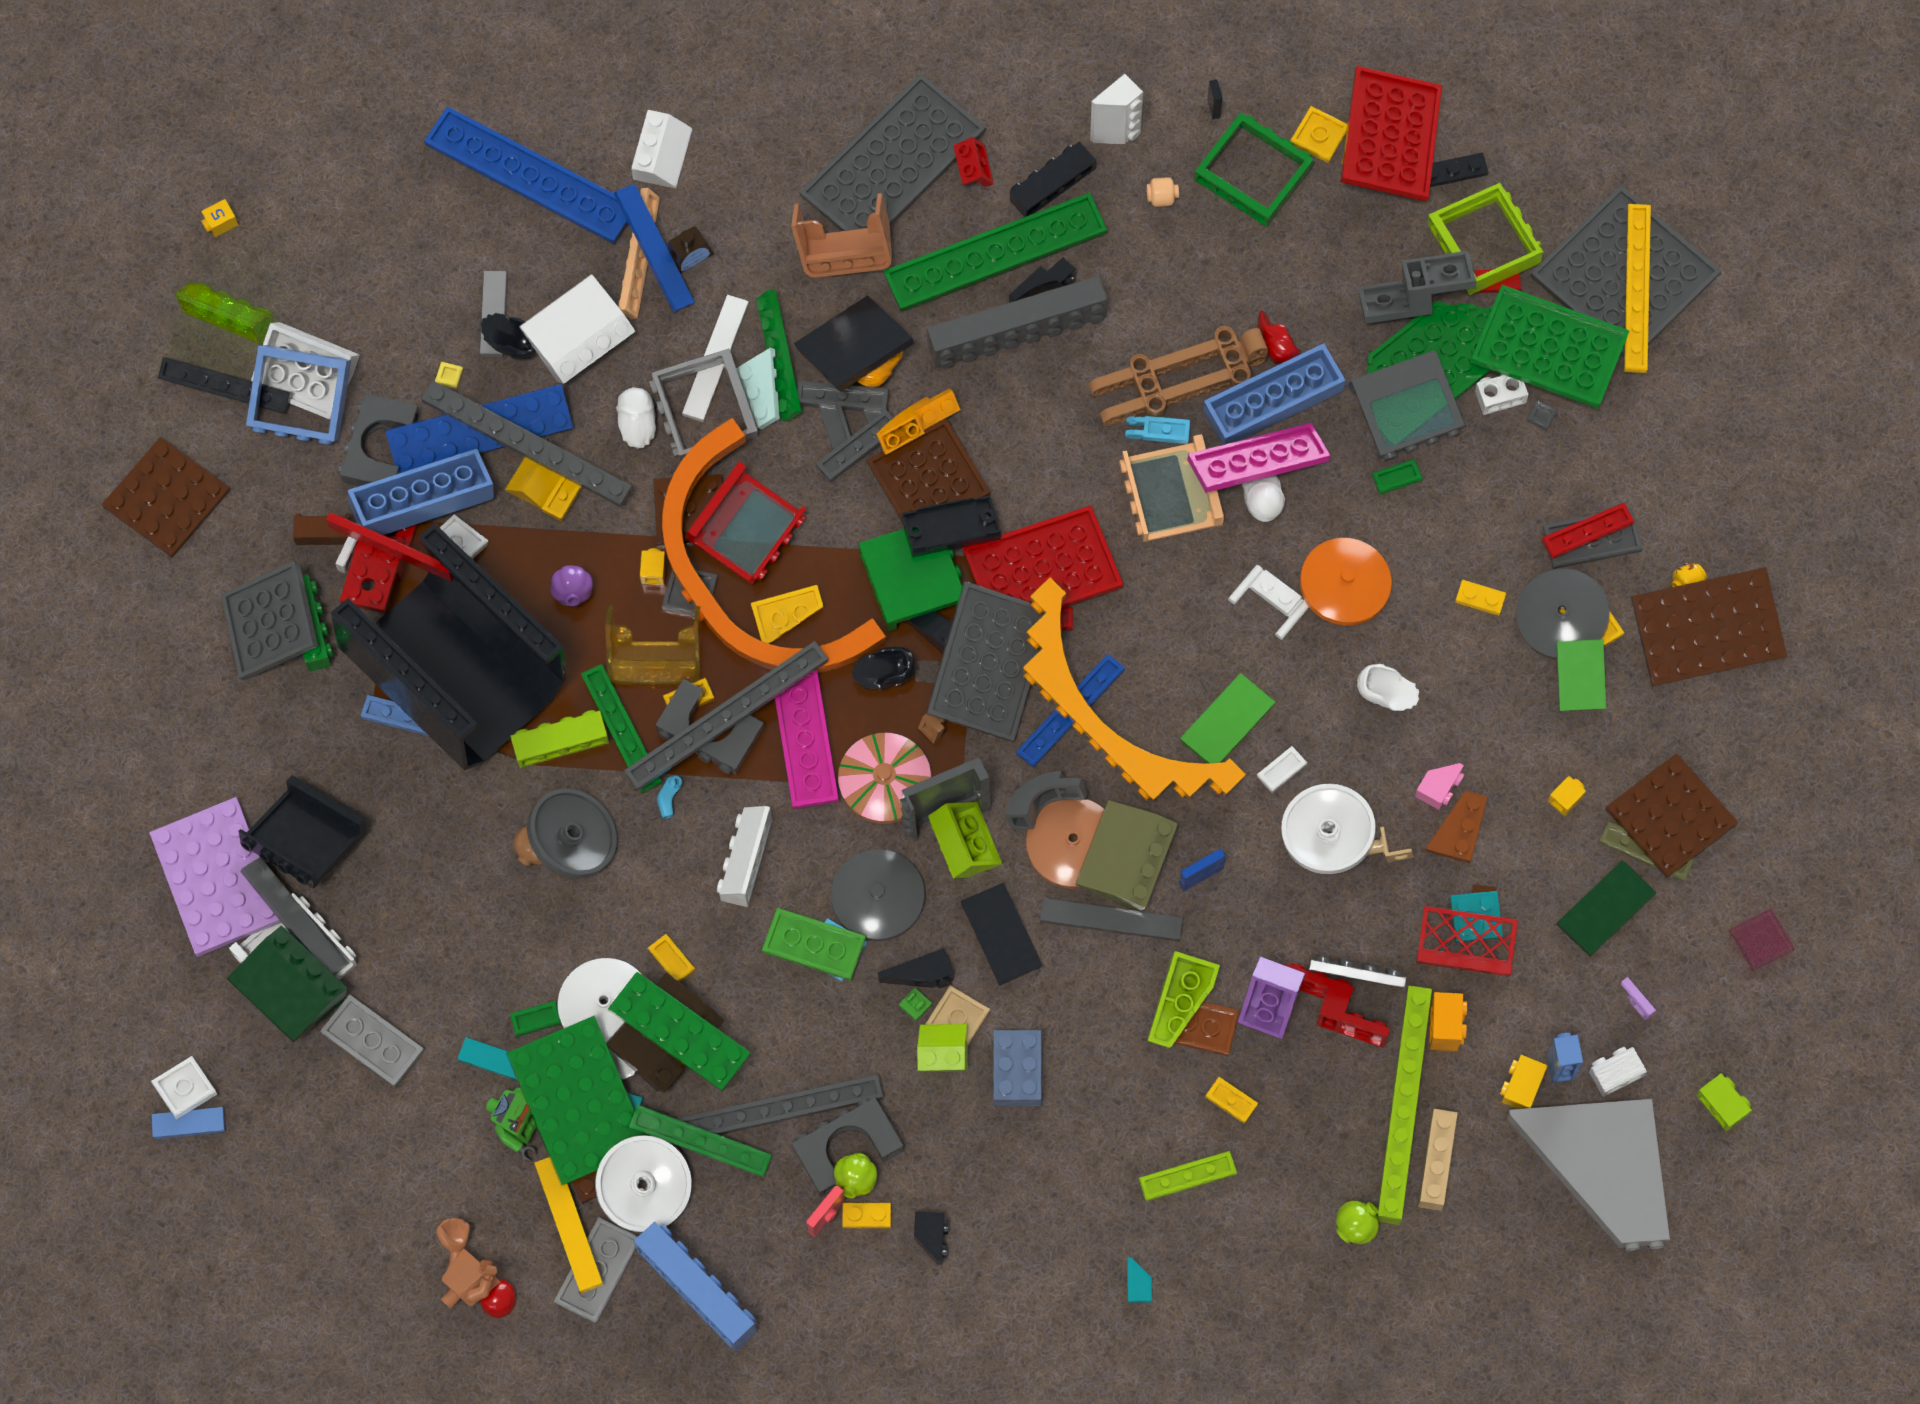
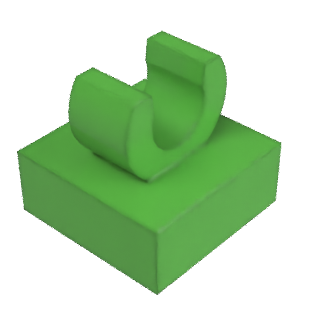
[899,988,932,1022]

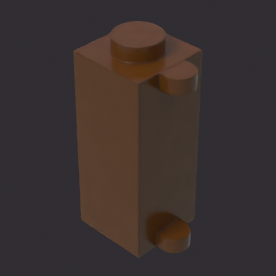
[293,513,351,545]

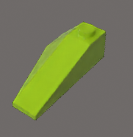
[1147,951,1220,1048]

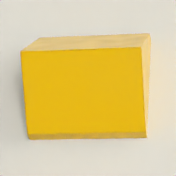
[505,457,561,509]

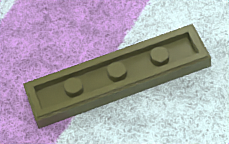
[1598,821,1695,882]

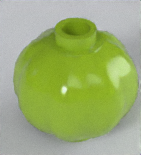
[834,1153,877,1198]
[1336,1201,1379,1244]

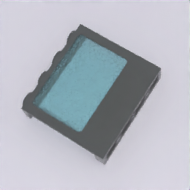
[1348,350,1465,461]

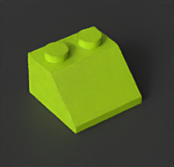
[917,1024,968,1072]

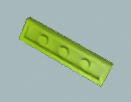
[1139,1151,1237,1202]

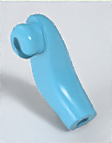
[657,775,682,819]

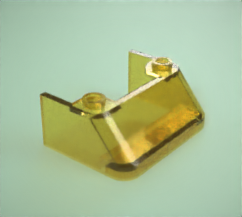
[605,605,701,684]

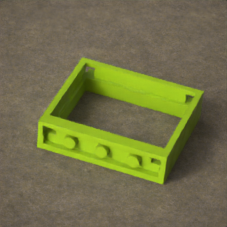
[1428,183,1544,295]

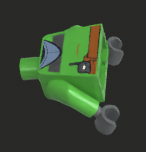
[486,1088,536,1162]

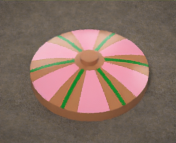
[838,733,931,824]

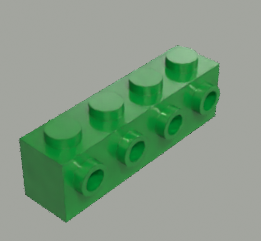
[302,574,333,672]

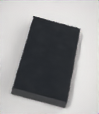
[961,883,1042,986]

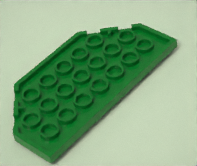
[1364,302,1493,447]

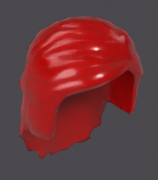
[1257,310,1301,364]

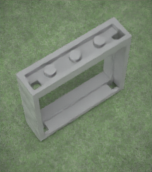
[649,348,758,461]

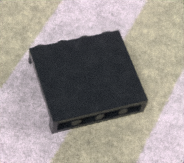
[238,775,367,889]

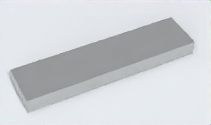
[480,271,507,357]

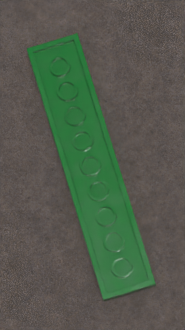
[884,192,1107,312]

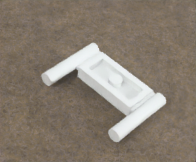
[1228,565,1309,640]

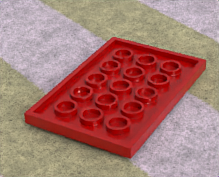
[1340,66,1442,201]
[962,505,1123,608]

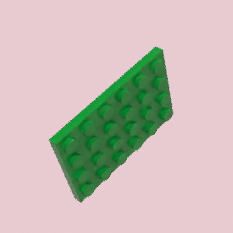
[1470,285,1629,409]
[506,1016,645,1185]

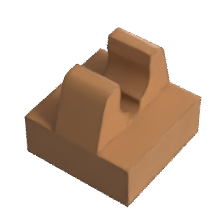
[918,714,946,744]

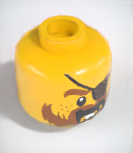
[1671,562,1707,587]

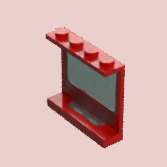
[685,461,806,585]

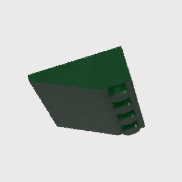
[227,925,348,1043]

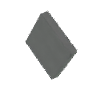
[662,570,718,617]

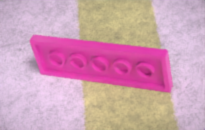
[1187,423,1330,493]
[775,670,839,809]

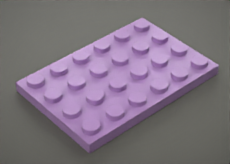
[149,797,281,957]

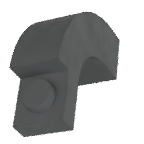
[1005,771,1088,829]

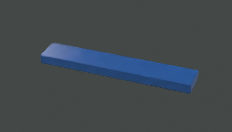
[614,184,695,313]
[1016,654,1125,768]

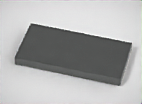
[1542,508,1643,569]

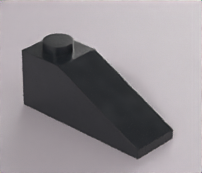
[906,611,951,654]
[877,948,954,988]

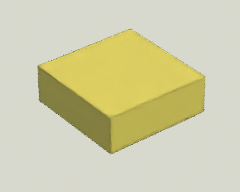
[435,362,464,390]

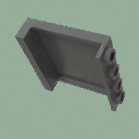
[900,757,991,842]

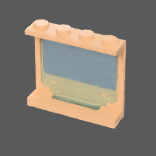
[1119,434,1224,542]

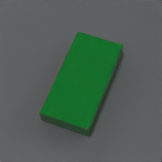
[1372,459,1423,495]
[510,1001,562,1037]

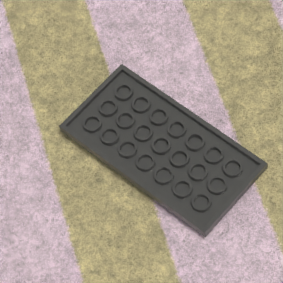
[799,74,986,231]

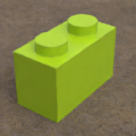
[1696,1073,1752,1132]

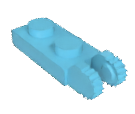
[1125,416,1190,444]

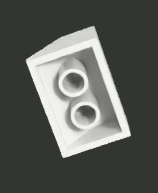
[631,110,692,189]

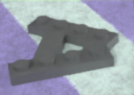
[797,381,893,483]

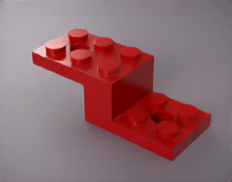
[340,524,418,613]
[1285,963,1390,1048]

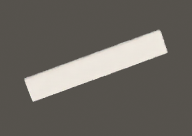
[682,295,749,422]

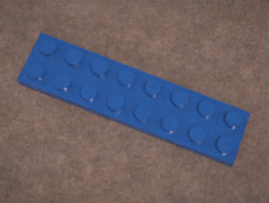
[385,384,573,473]

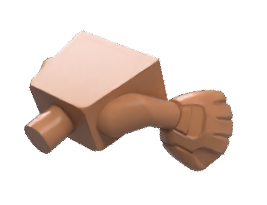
[436,1218,500,1309]

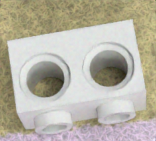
[1475,374,1528,415]

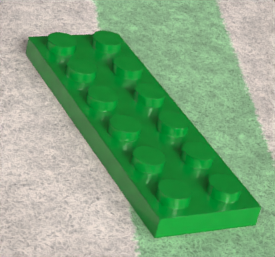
[608,972,751,1092]

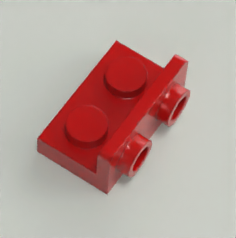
[954,137,994,187]

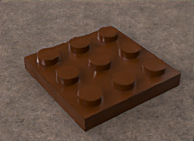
[653,474,726,545]

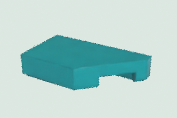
[1127,1257,1152,1303]

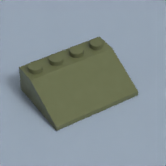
[1075,800,1178,911]

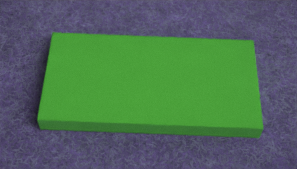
[1180,673,1275,764]
[762,908,866,981]

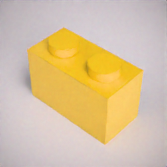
[1500,1055,1548,1109]

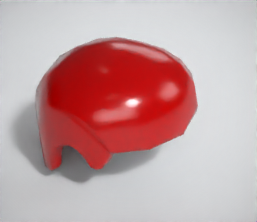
[480,1279,516,1318]

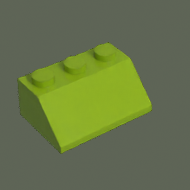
[928,802,1002,879]

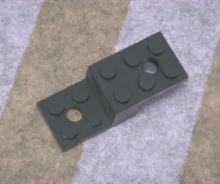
[1358,251,1476,324]

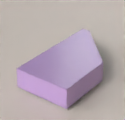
[1621,977,1656,1021]

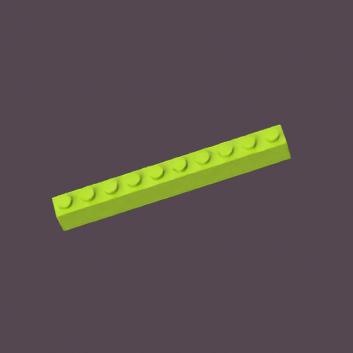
[1377,985,1432,1225]

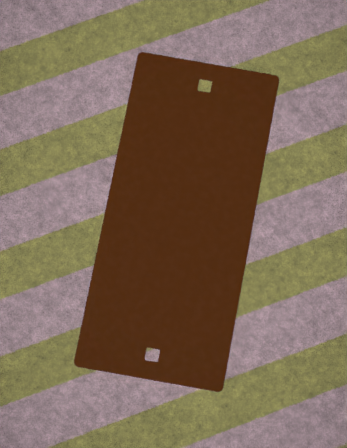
[374,521,976,786]

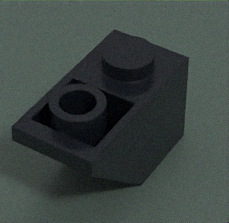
[914,1212,949,1265]

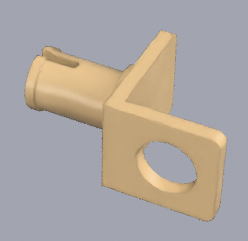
[1367,827,1414,862]

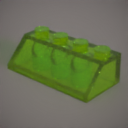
[175,281,274,345]

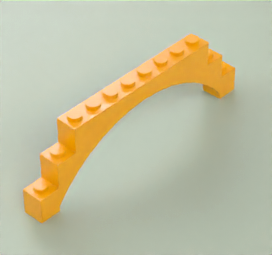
[1023,577,1246,802]

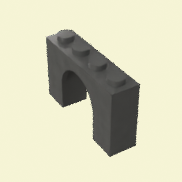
[338,393,420,486]
[655,679,764,775]
[792,1098,904,1197]

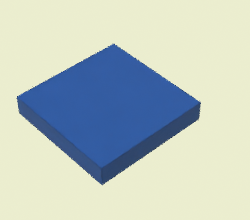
[1179,849,1225,892]

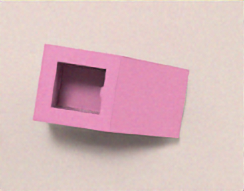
[1415,763,1465,810]

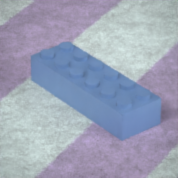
[1203,343,1346,445]
[348,449,494,535]
[633,1221,757,1352]

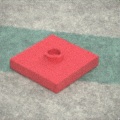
[806,1186,845,1237]

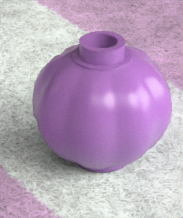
[550,565,593,606]

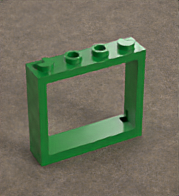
[1194,112,1314,227]

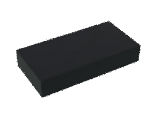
[1207,79,1222,120]

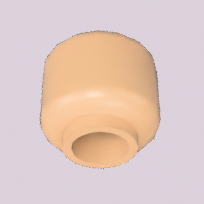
[1147,177,1179,207]

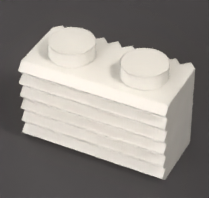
[1589,1047,1647,1097]

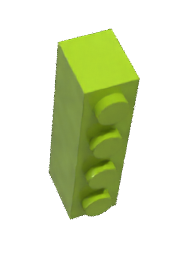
[511,710,609,768]

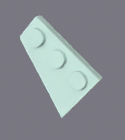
[736,348,780,429]

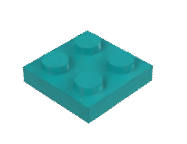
[1450,891,1503,943]

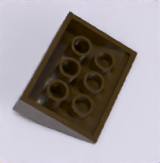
[606,973,725,1093]

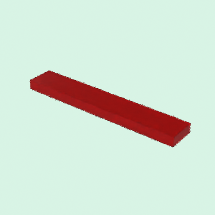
[326,513,454,582]

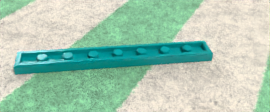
[457,1037,643,1111]

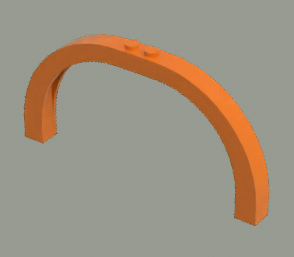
[662,418,886,673]

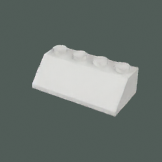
[1090,74,1143,144]
[717,806,772,907]

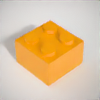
[1429,992,1467,1052]

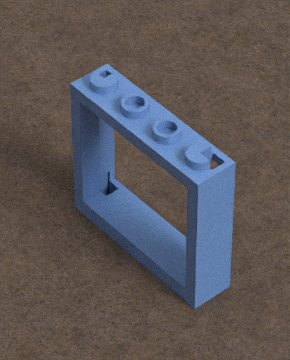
[246,345,351,445]

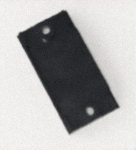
[901,496,1001,557]

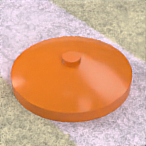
[1300,538,1392,626]

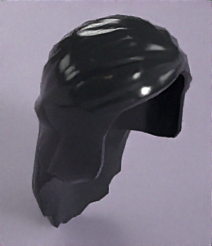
[480,313,536,360]
[852,646,916,690]

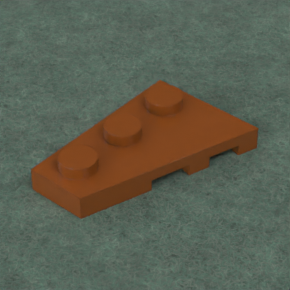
[1425,791,1487,863]

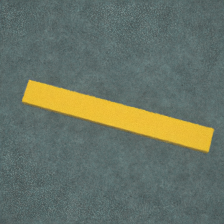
[1624,204,1651,373]

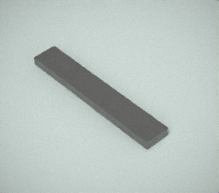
[241,857,347,974]
[1040,898,1183,942]

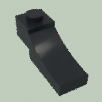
[1009,257,1076,303]

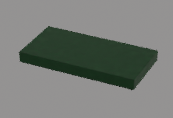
[1556,860,1656,957]

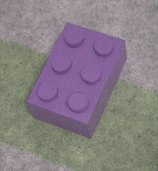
[1238,957,1305,1039]

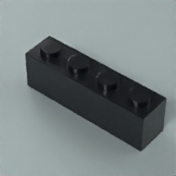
[1010,141,1096,217]

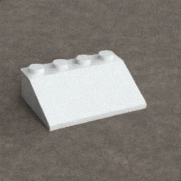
[519,274,635,384]
[251,322,360,419]

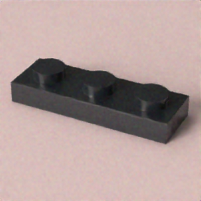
[1430,152,1488,187]

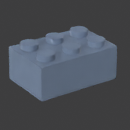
[994,1030,1041,1106]

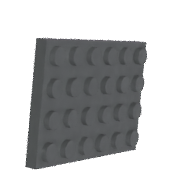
[925,581,1044,742]

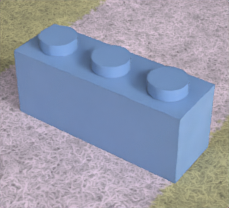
[1546,1033,1583,1083]

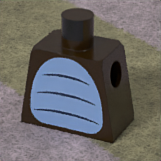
[668,226,714,274]

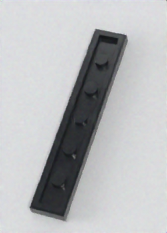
[158,357,292,414]

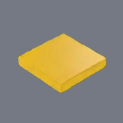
[1290,106,1348,163]

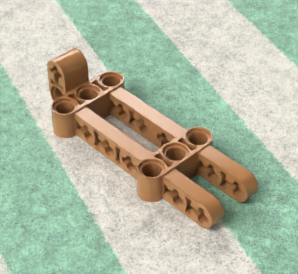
[1088,326,1268,426]

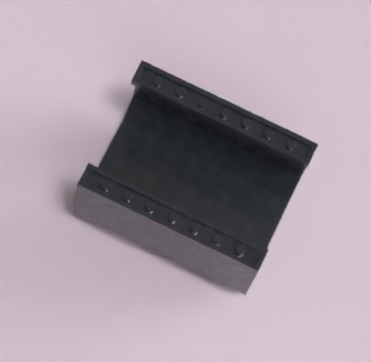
[331,523,566,771]

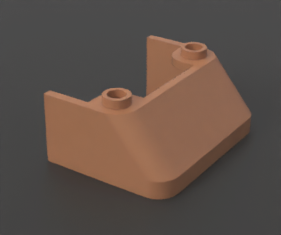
[791,193,892,278]

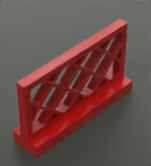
[1416,906,1518,977]

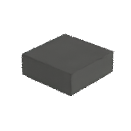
[1527,400,1557,431]

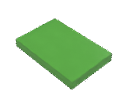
[1556,640,1606,711]

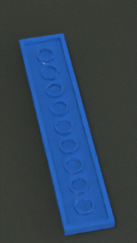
[424,106,628,244]

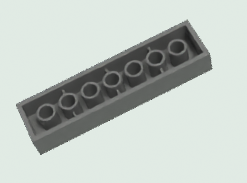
[927,276,1107,369]

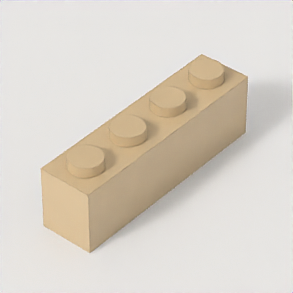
[1418,1109,1457,1211]

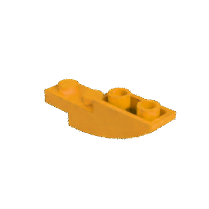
[876,389,961,454]

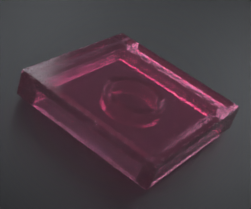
[1729,909,1795,972]

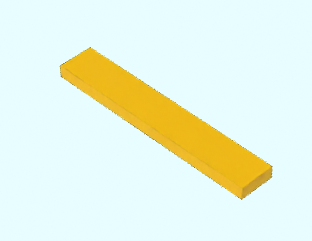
[535,1157,603,1293]

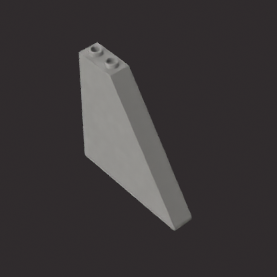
[1507,1099,1670,1251]

